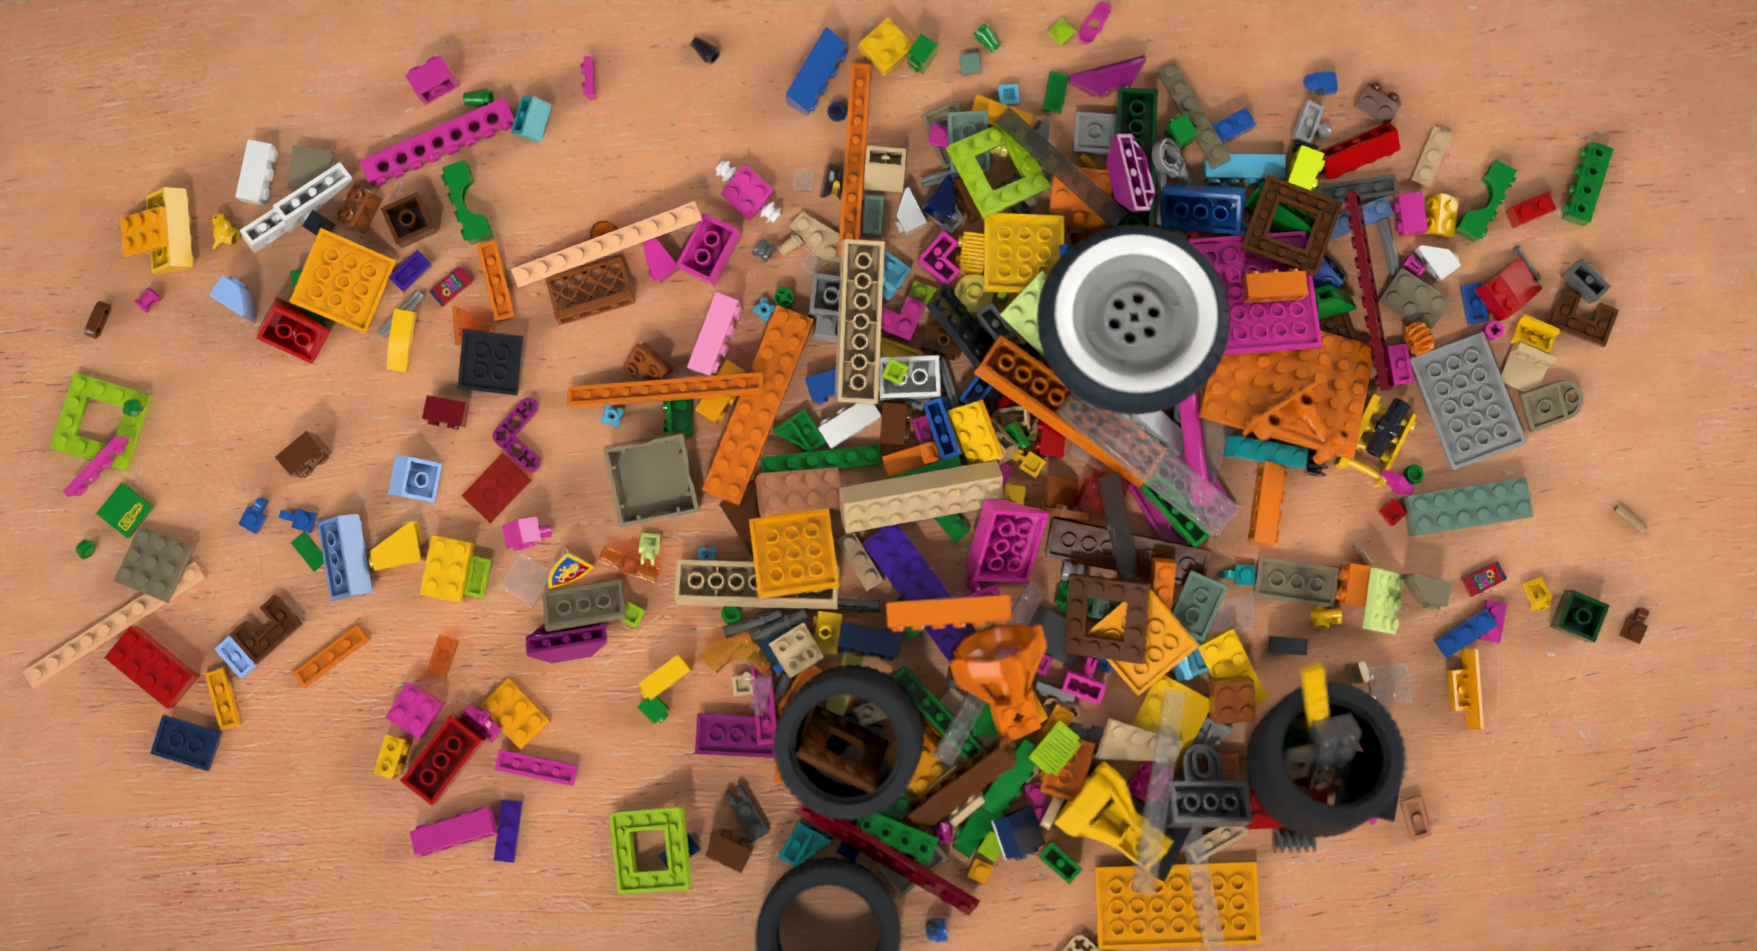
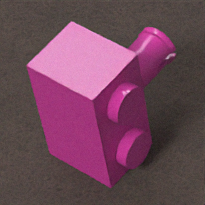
[502,517,552,551]
[1060,656,1106,705]

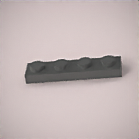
[1316,174,1398,203]

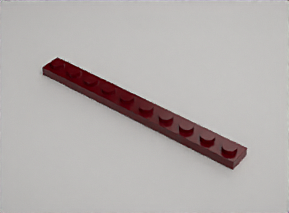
[795,802,980,915]

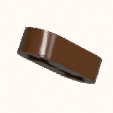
[85,301,111,339]

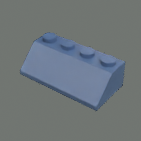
[317,514,373,601]

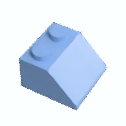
[209,275,256,322]
[388,455,442,503]

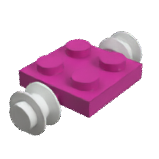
[715,161,781,223]

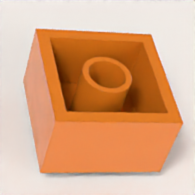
[1335,563,1375,607]

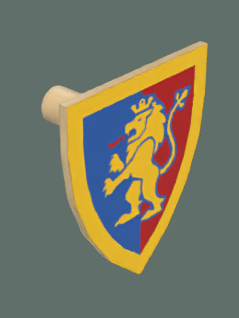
[548,549,594,589]

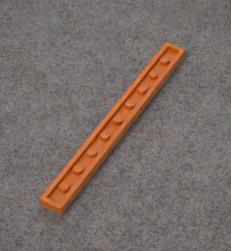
[838,63,871,257]
[567,372,764,408]

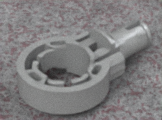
[1152,138,1193,185]

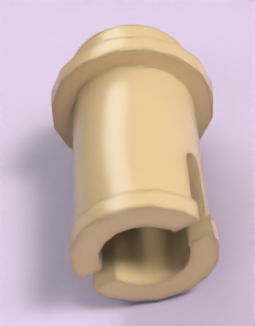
[777,233,803,257]

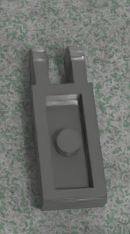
[725,784,769,842]

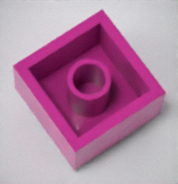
[405,56,459,105]
[385,682,446,739]

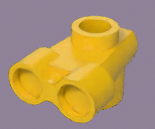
[1310,606,1342,630]

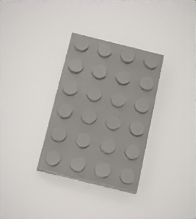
[1410,332,1527,471]

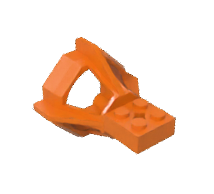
[950,623,1047,743]

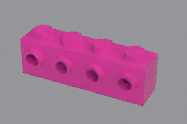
[410,807,498,858]

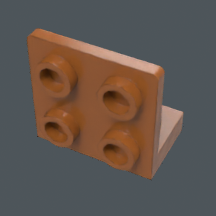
[1044,476,1089,521]

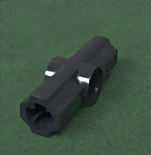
[1364,398,1411,458]

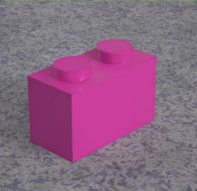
[1392,192,1428,237]

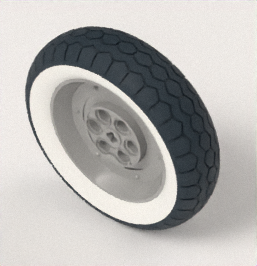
[1037,225,1230,414]

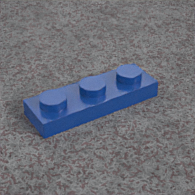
[1435,609,1498,658]

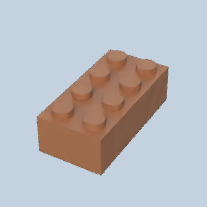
[755,467,841,518]

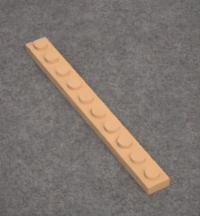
[511,201,703,288]
[23,562,206,689]

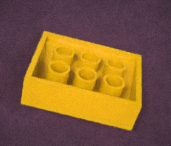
[1132,675,1210,773]

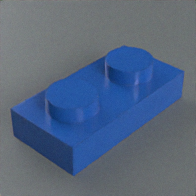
[1460,282,1489,325]

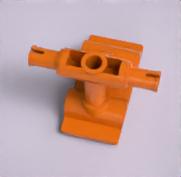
[1243,381,1351,465]

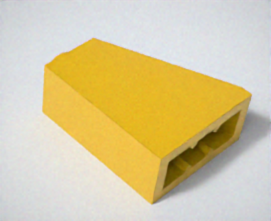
[369,521,426,571]
[638,654,692,700]

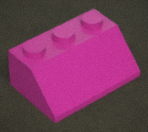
[676,213,742,287]

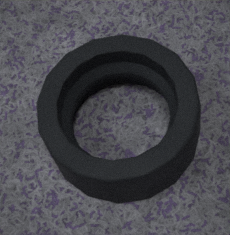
[1268,636,1308,655]

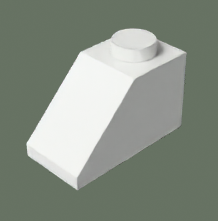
[895,187,927,237]
[1413,245,1461,282]

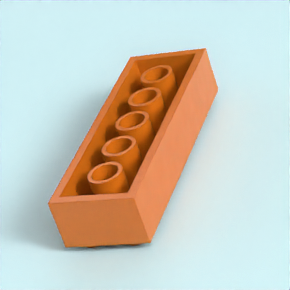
[886,595,1011,631]

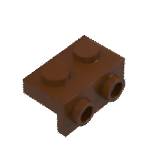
[1354,82,1402,123]

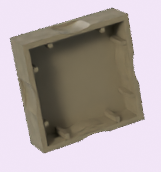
[603,430,700,528]

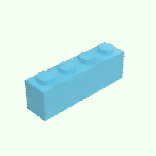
[1203,154,1285,185]

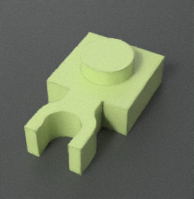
[639,533,661,565]

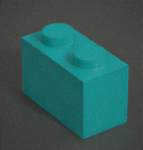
[511,96,552,142]

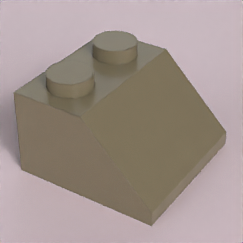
[1403,573,1453,610]

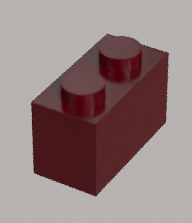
[422,395,470,430]

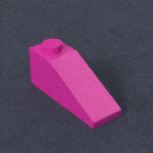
[639,220,680,283]

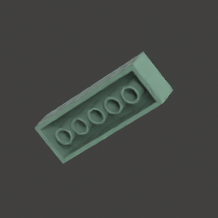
[1402,477,1534,537]

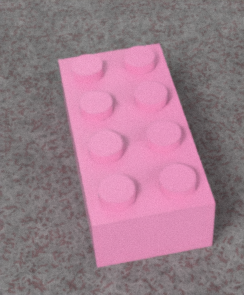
[687,292,743,377]

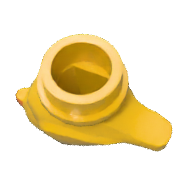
[212,212,240,250]

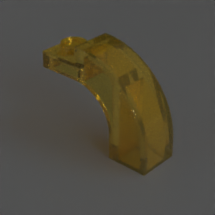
[700,638,773,678]

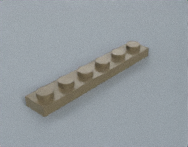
[1157,61,1231,170]

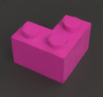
[917,230,960,286]
[881,296,926,344]

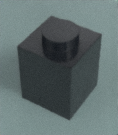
[302,210,335,236]

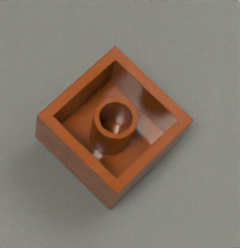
[1208,676,1256,724]

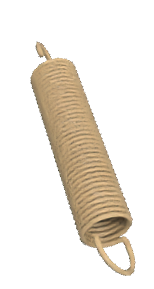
[1609,501,1652,537]
[1350,537,1377,568]

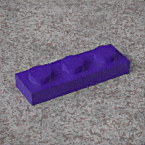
[494,799,523,863]

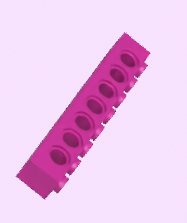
[359,97,515,187]

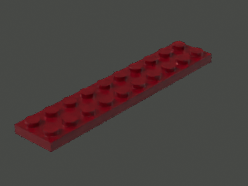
[1345,191,1393,391]

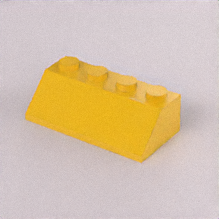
[146,187,194,274]

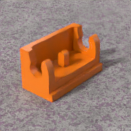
[881,443,926,477]

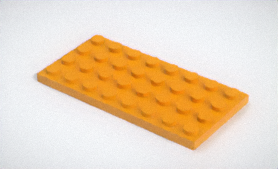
[1094,861,1261,950]

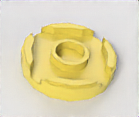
[955,274,994,313]

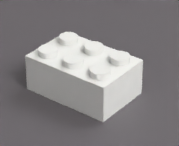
[879,355,941,401]

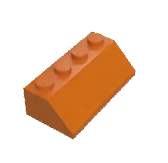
[1247,461,1287,546]

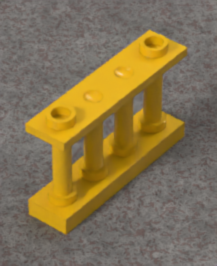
[1334,394,1417,488]

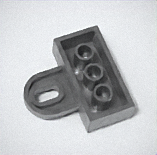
[1282,714,1362,791]
[1162,744,1252,827]

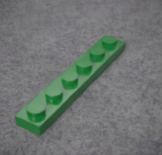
[761,444,882,473]

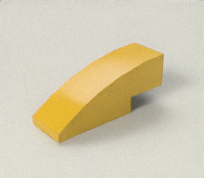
[387,308,417,373]

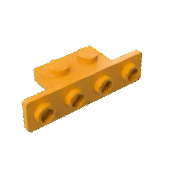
[1447,649,1484,730]

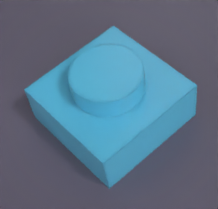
[998,84,1019,106]

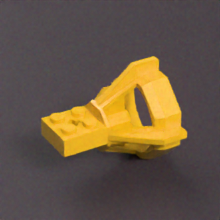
[1053,761,1173,872]

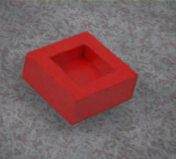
[1377,499,1407,527]

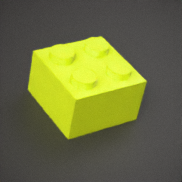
[1284,145,1325,191]

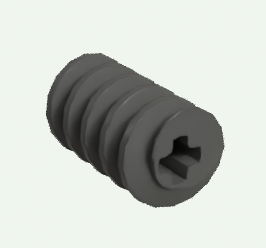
[1272,828,1317,853]

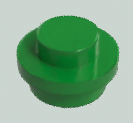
[122,399,144,417]
[1403,465,1424,485]
[76,540,96,559]
[721,606,742,624]

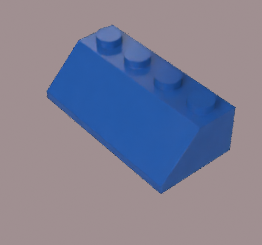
[786,27,848,116]
[1161,184,1246,234]

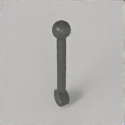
[1513,246,1541,281]

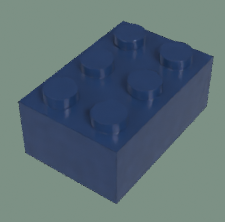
[838,622,902,661]

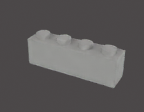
[1116,411,1184,459]

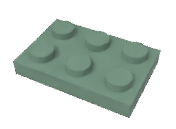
[947,110,990,173]
[1171,570,1228,642]

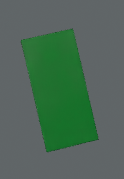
[291,531,324,572]

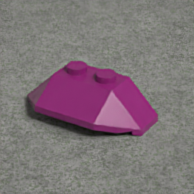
[1068,55,1147,98]
[1106,134,1155,212]
[526,622,607,663]

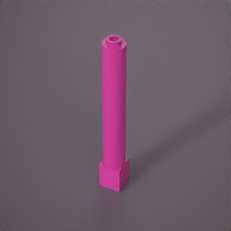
[1179,391,1213,510]

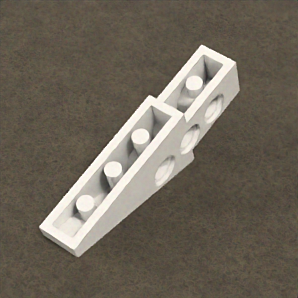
[240,162,352,253]

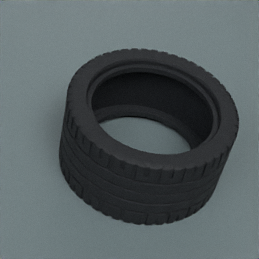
[773,665,924,820]
[1246,681,1406,837]
[755,857,901,951]

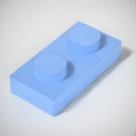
[215,635,258,679]

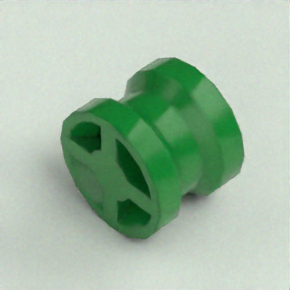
[774,288,794,309]

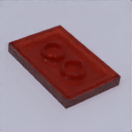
[462,453,532,523]

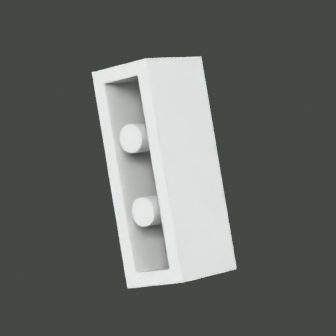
[235,140,278,206]
[818,403,882,450]

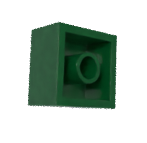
[1550,590,1610,643]

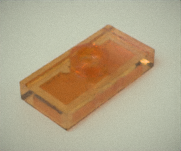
[426,634,459,679]

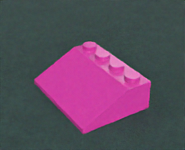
[965,499,1049,583]

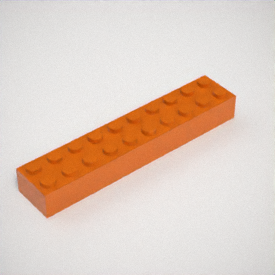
[702,305,814,507]
[974,335,1166,487]

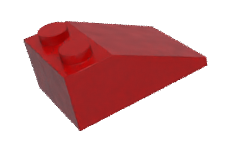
[1475,257,1543,321]
[256,297,330,364]

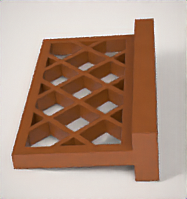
[545,256,635,326]

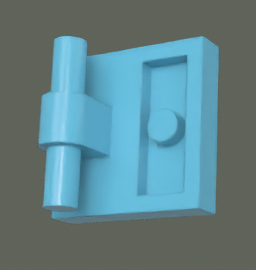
[882,250,912,302]
[1172,637,1208,682]

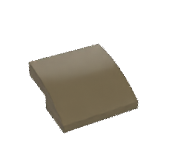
[289,145,334,189]

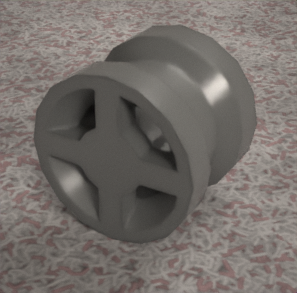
[752,238,776,263]

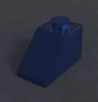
[923,174,957,224]

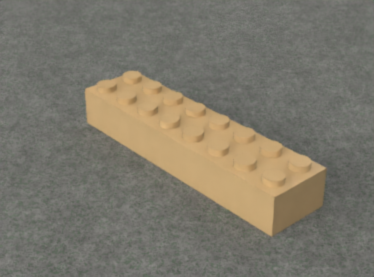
[834,239,885,404]
[839,460,1003,533]
[674,560,839,609]

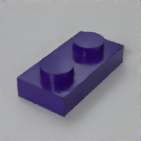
[389,250,432,292]

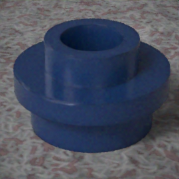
[827,102,847,122]

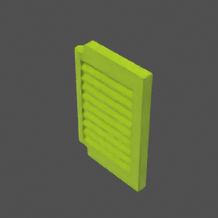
[1028,720,1082,776]

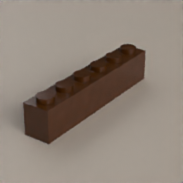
[908,736,1017,831]

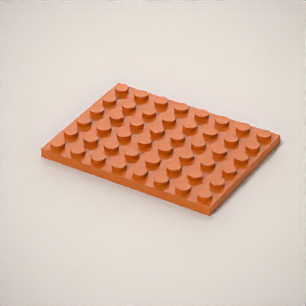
[1198,330,1374,460]

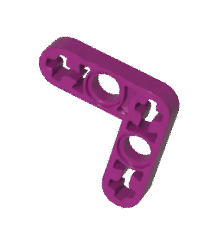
[492,398,541,472]

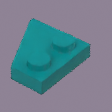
[778,821,832,867]

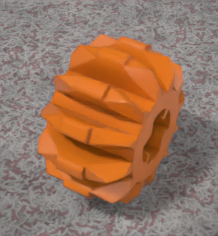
[1402,321,1435,356]

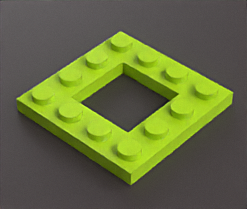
[946,118,1051,219]
[49,372,152,471]
[609,806,693,894]

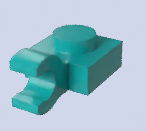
[1220,565,1255,585]

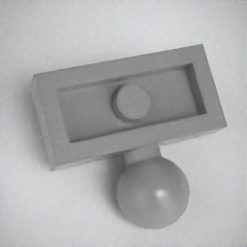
[1291,100,1332,144]

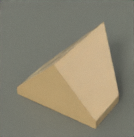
[996,406,1030,447]

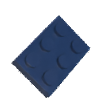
[150,715,222,771]

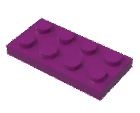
[695,713,778,758]

